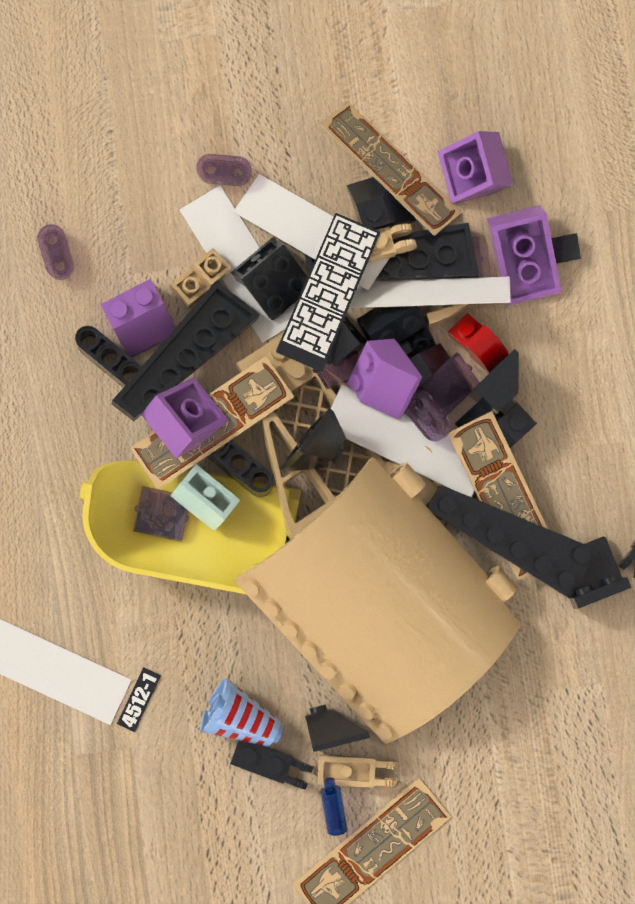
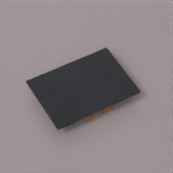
[551,233,581,264]

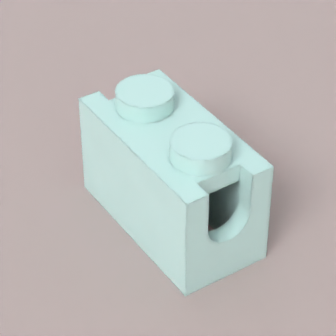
[170,464,240,531]

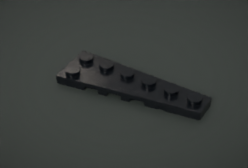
[305,223,479,279]
[111,281,260,422]
[427,485,599,599]

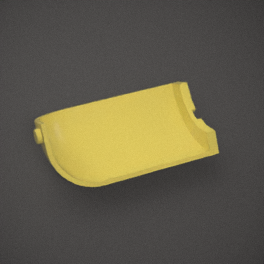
[80,460,302,594]

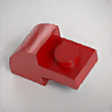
[448,313,509,373]

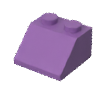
[437,131,514,204]
[100,279,176,357]
[347,339,422,419]
[141,377,229,459]

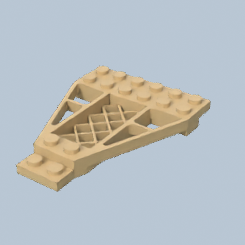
[236,334,444,540]

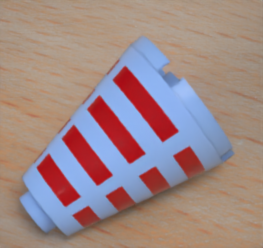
[200,678,283,746]

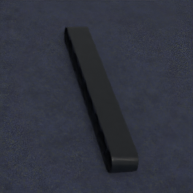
[75,326,273,497]

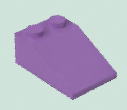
[486,205,562,305]

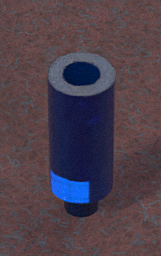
[320,777,348,836]

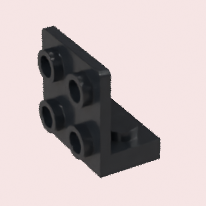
[230,237,307,320]
[570,536,631,609]

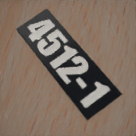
[117,667,161,732]

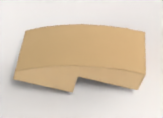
[170,248,232,308]
[425,304,470,328]

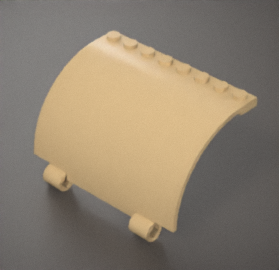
[235,457,521,745]

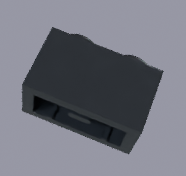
[356,306,436,359]

